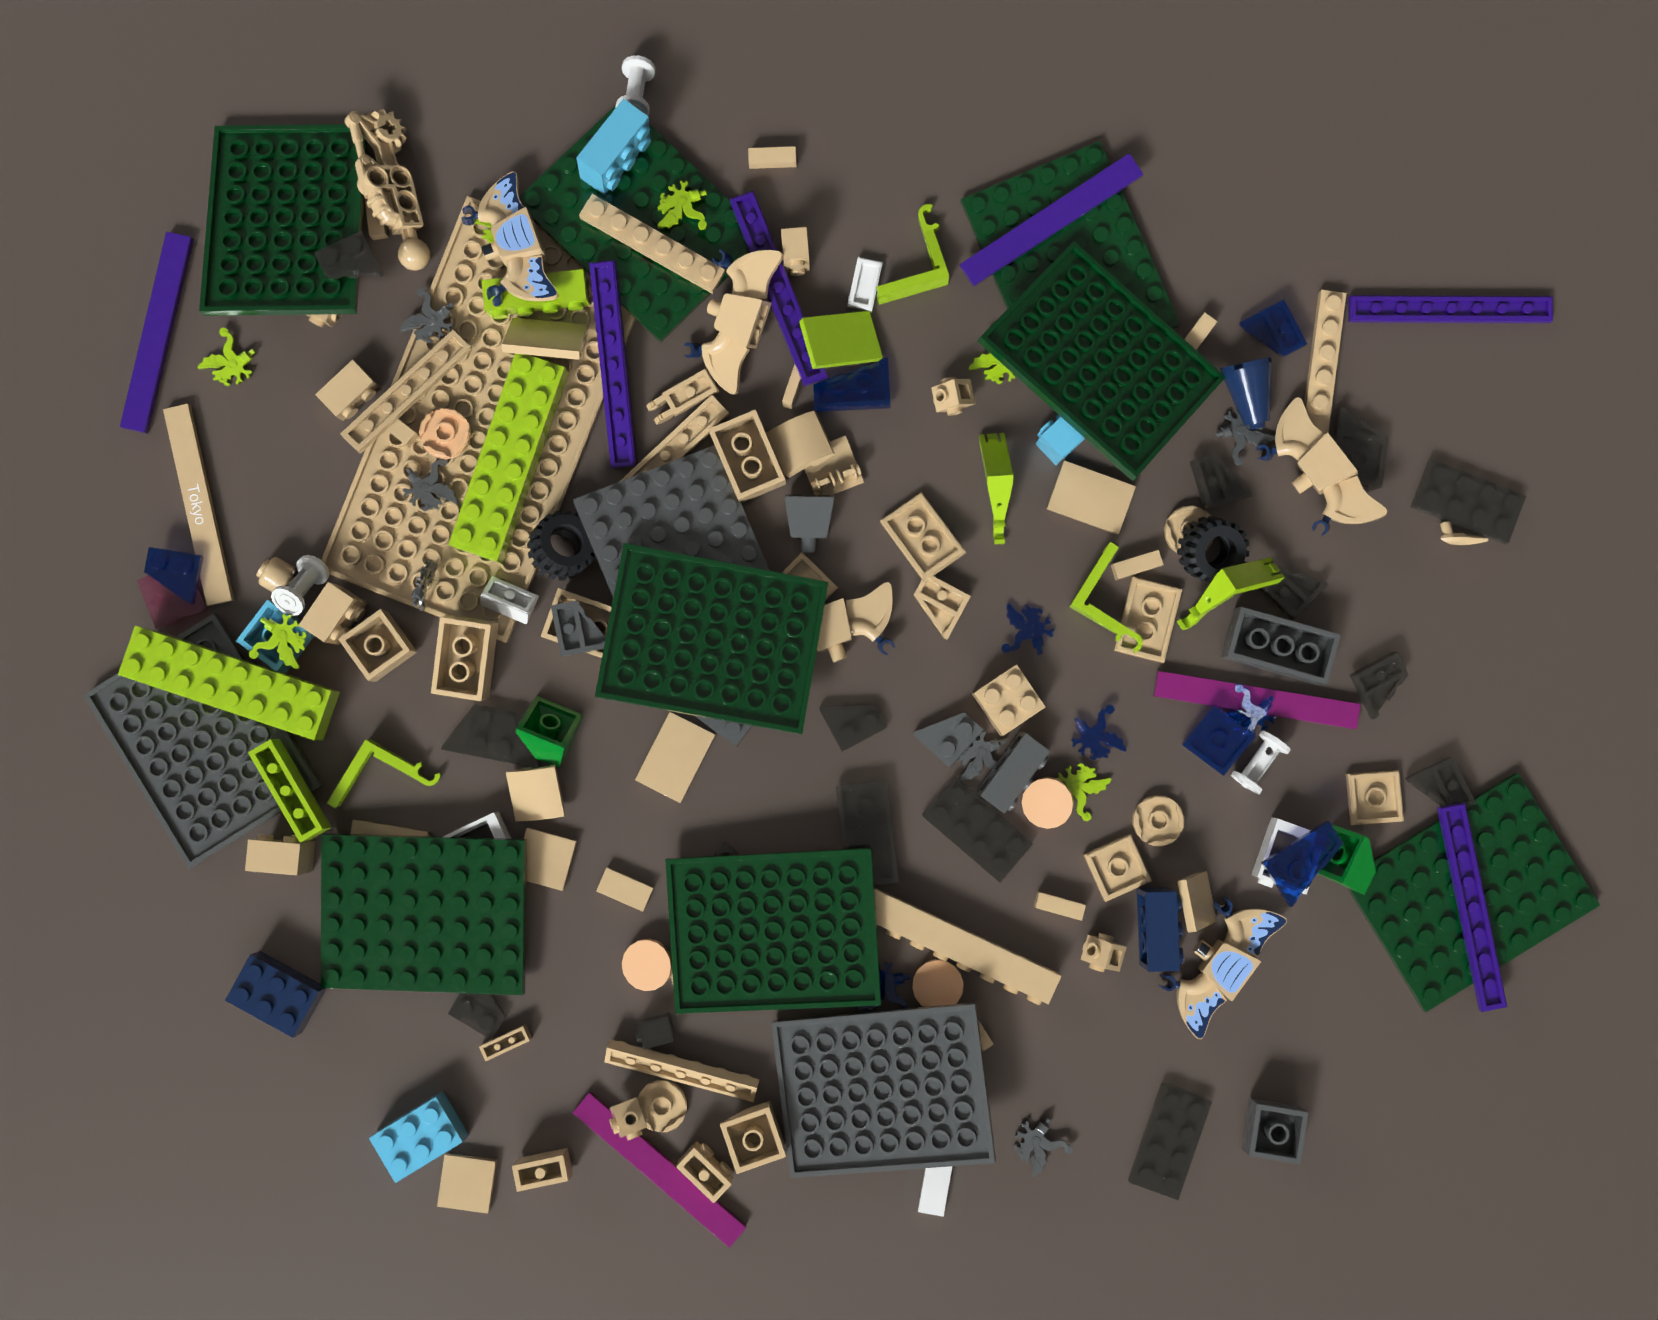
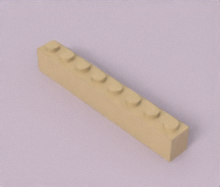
[874,887,1061,1005]

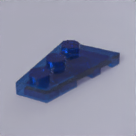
[813,357,891,412]
[1261,821,1343,907]

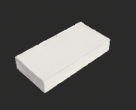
[847,257,883,313]
[918,1166,952,1217]

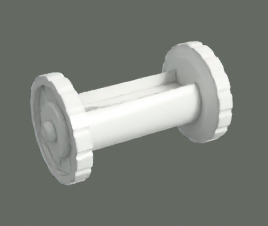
[615,55,656,116]
[271,555,330,616]
[1231,730,1291,795]

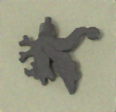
[399,288,454,344]
[1215,410,1275,466]
[403,458,458,511]
[411,559,438,611]
[957,731,1005,781]
[1014,1117,1074,1178]

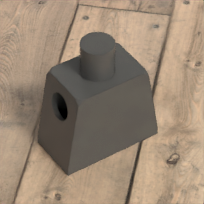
[785,494,834,552]

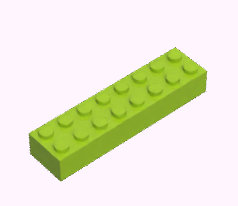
[448,354,569,564]
[118,626,340,740]

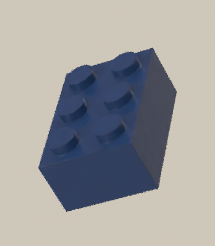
[1136,887,1184,972]
[225,951,327,1038]

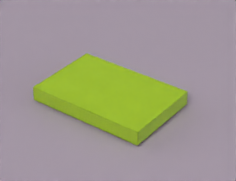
[799,311,883,369]

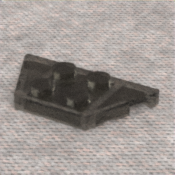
[1326,407,1388,505]
[441,704,540,768]

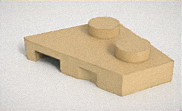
[913,576,971,640]

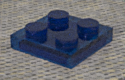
[1182,704,1256,776]

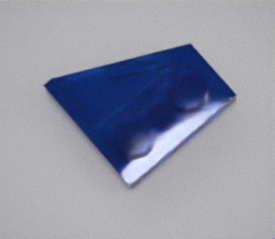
[1239,300,1307,357]
[144,547,203,605]

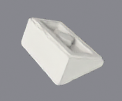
[480,576,539,624]

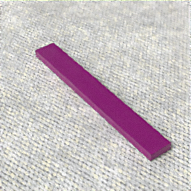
[1153,671,1361,729]
[573,1091,747,1248]

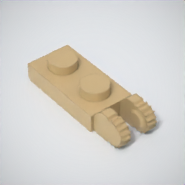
[646,369,719,425]

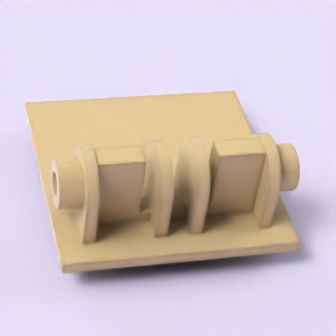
[805,436,864,495]

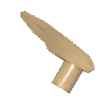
[1440,521,1488,545]

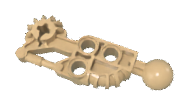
[344,108,430,271]

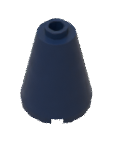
[1220,357,1272,430]

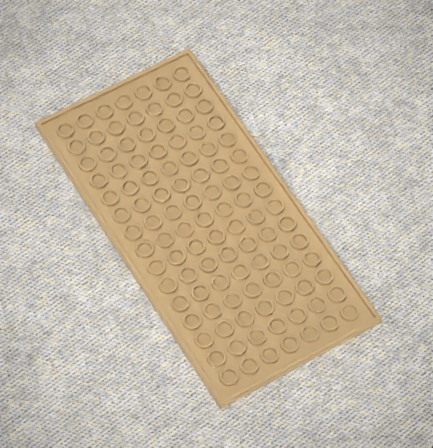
[321,196,636,643]

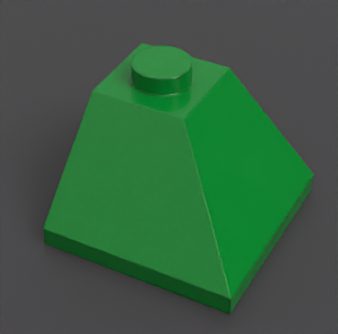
[516,695,583,768]
[1314,824,1376,895]

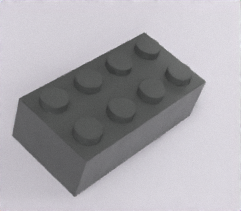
[1221,607,1341,685]

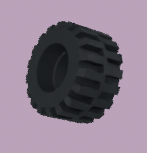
[527,510,595,581]
[1177,516,1250,583]

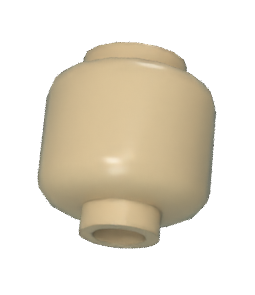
[256,557,295,592]

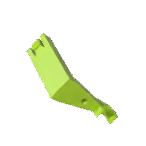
[876,204,949,305]
[979,433,1013,545]
[1069,542,1143,653]
[1176,557,1285,630]
[327,738,441,808]

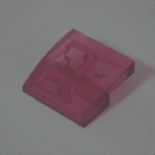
[137,561,206,629]

